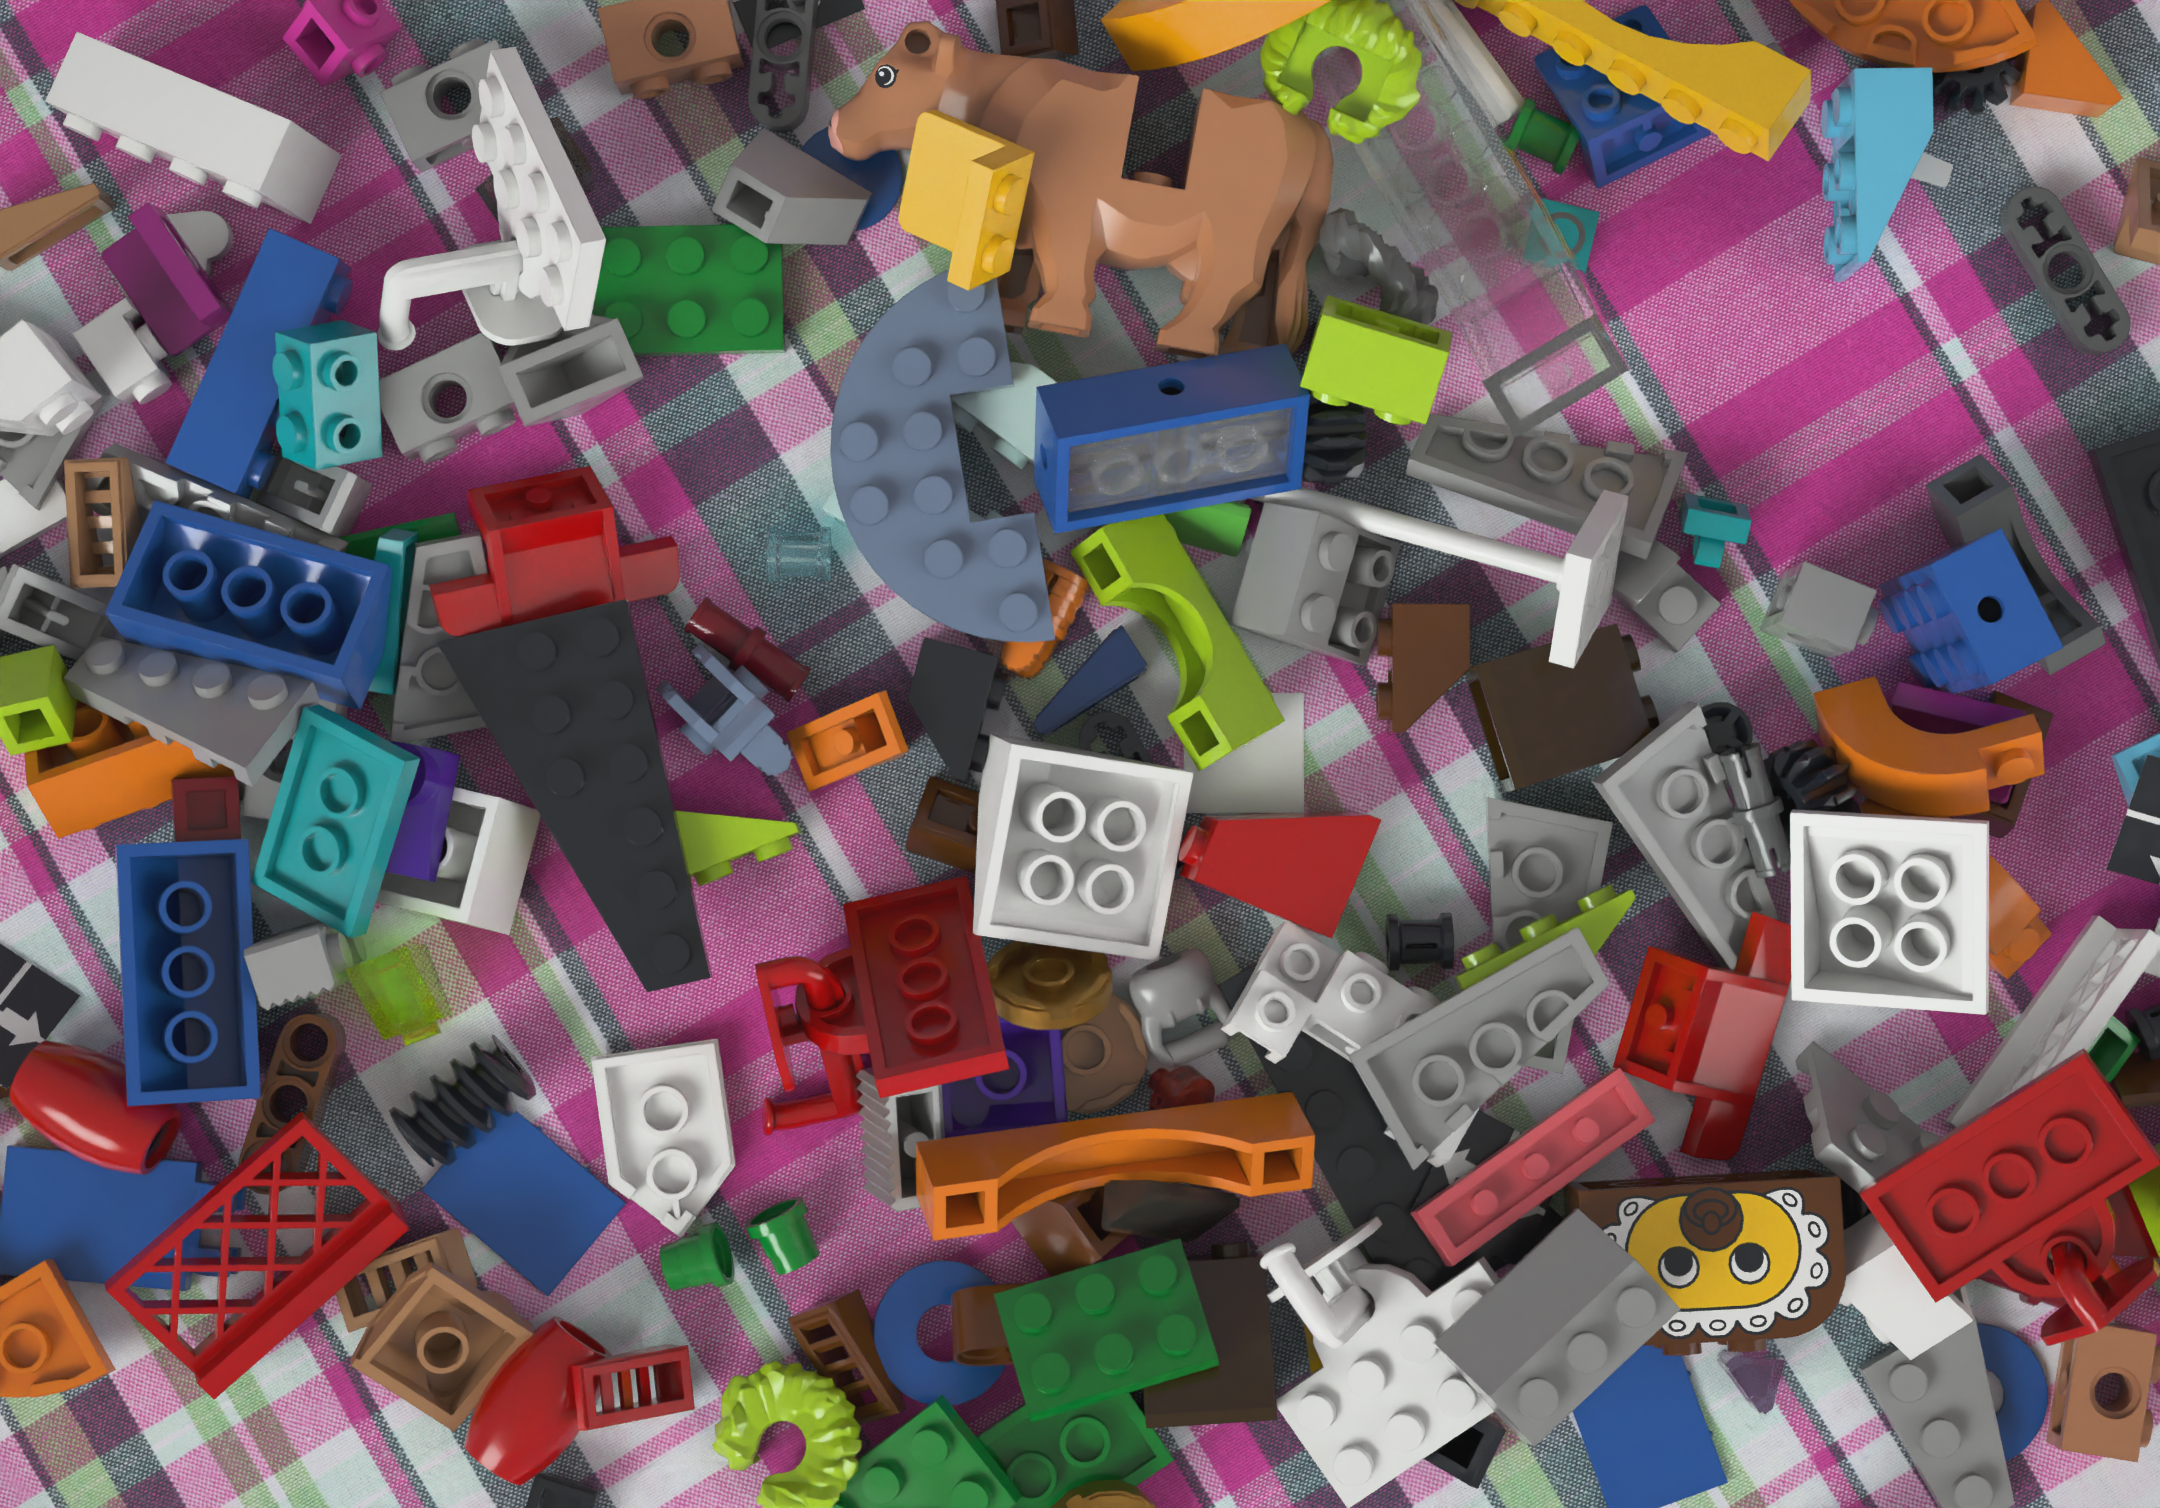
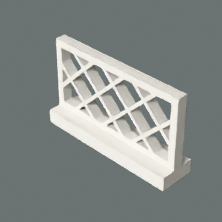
[1945,915,2160,1129]

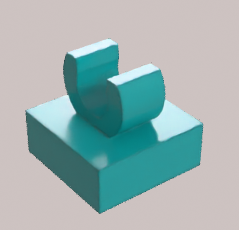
[1678,493,1752,569]

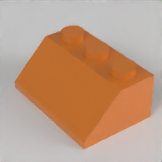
[24,700,235,839]

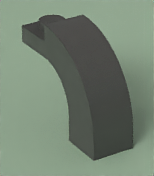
[1925,454,2106,675]

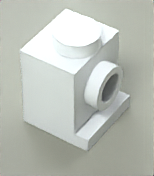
[72,298,172,405]

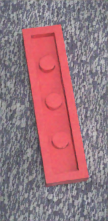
[1411,1068,1655,1267]

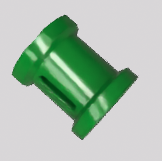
[1503,97,1580,175]

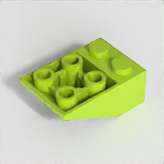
[1300,295,1452,425]

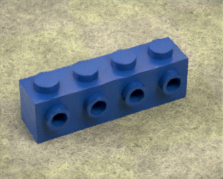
[165,228,353,500]

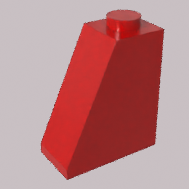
[1179,811,1381,939]

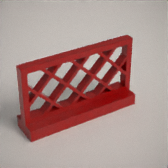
[104,1111,410,1399]

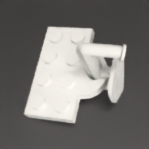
[377,47,606,351]
[1259,1216,1500,1508]

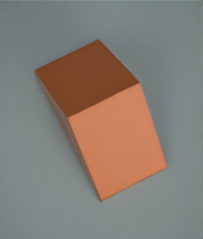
[2009,0,2123,118]

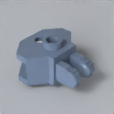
[656,643,794,777]

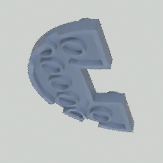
[830,270,1055,643]

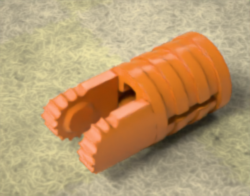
[1000,558,1091,680]

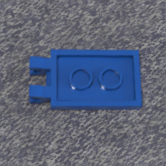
[0,1145,247,1291]

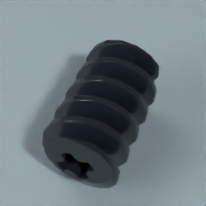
[389,1035,536,1167]

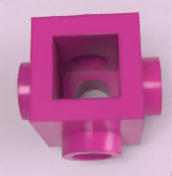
[282,0,401,87]

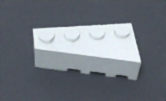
[45,32,342,224]

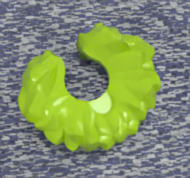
[1260,0,1422,144]
[712,1361,863,1508]

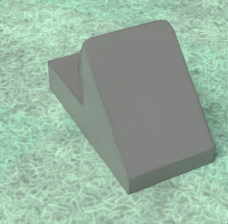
[1612,539,1721,653]

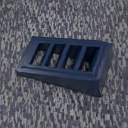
[1032,625,1148,738]

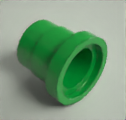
[745,1197,820,1275]
[660,1222,735,1291]

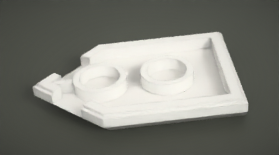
[591,1038,736,1238]

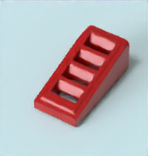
[572,1344,695,1431]

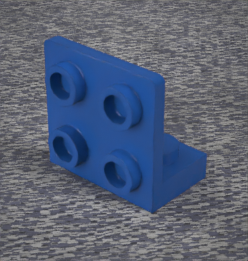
[1534,5,1711,189]

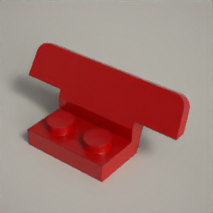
[429,466,680,637]
[1613,911,1792,1160]

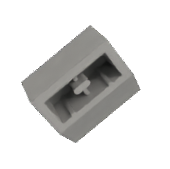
[1230,502,1401,666]

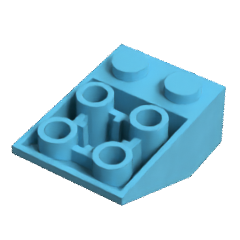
[1821,68,1934,282]

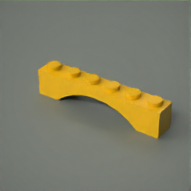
[1454,0,1811,161]

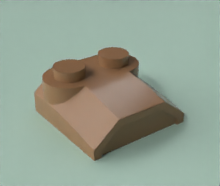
[350,1262,534,1432]

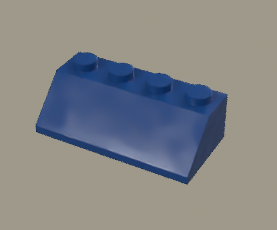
[105,500,393,710]
[115,839,261,1106]

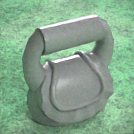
[1129,949,1232,1068]

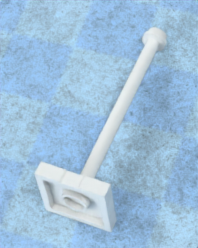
[1231,471,1629,669]

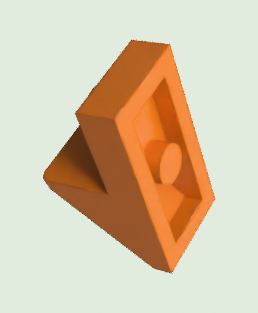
[786,690,909,792]

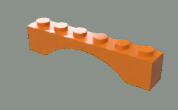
[916,1092,1315,1241]

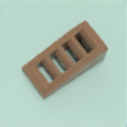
[0,183,115,271]
[64,457,141,588]
[336,1228,477,1333]

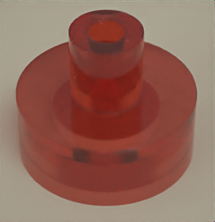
[1148,1065,1215,1111]

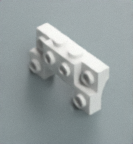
[1220,920,1480,1168]

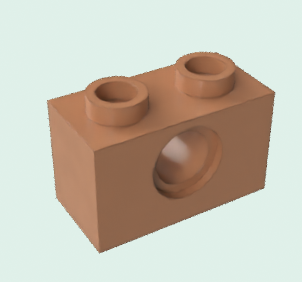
[597,0,744,99]
[2046,1323,2160,1462]

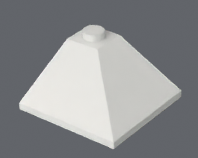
[973,734,1193,961]
[1790,809,1989,1015]

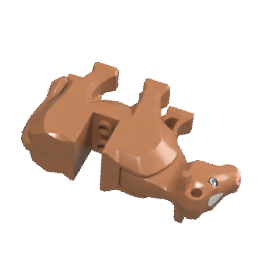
[828,21,1334,359]

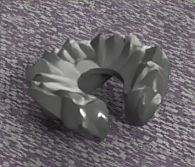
[1319,207,1439,325]

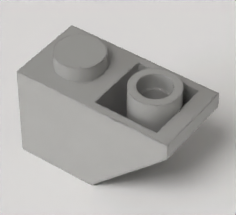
[711,128,873,245]

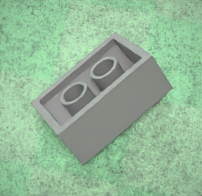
[1433,1209,1680,1446]

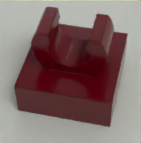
[171,776,241,842]

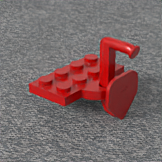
[755,876,1009,1136]
[1859,1048,2160,1346]

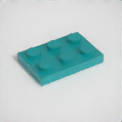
[251,704,421,938]

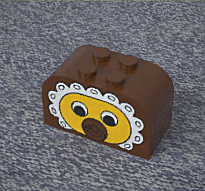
[1563,1168,1846,1356]

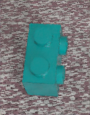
[272,320,383,470]

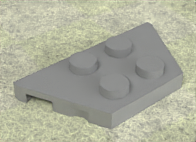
[1796,1041,1940,1193]

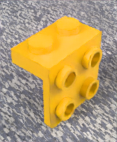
[898,109,1035,291]

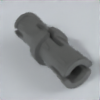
[1719,742,1791,878]

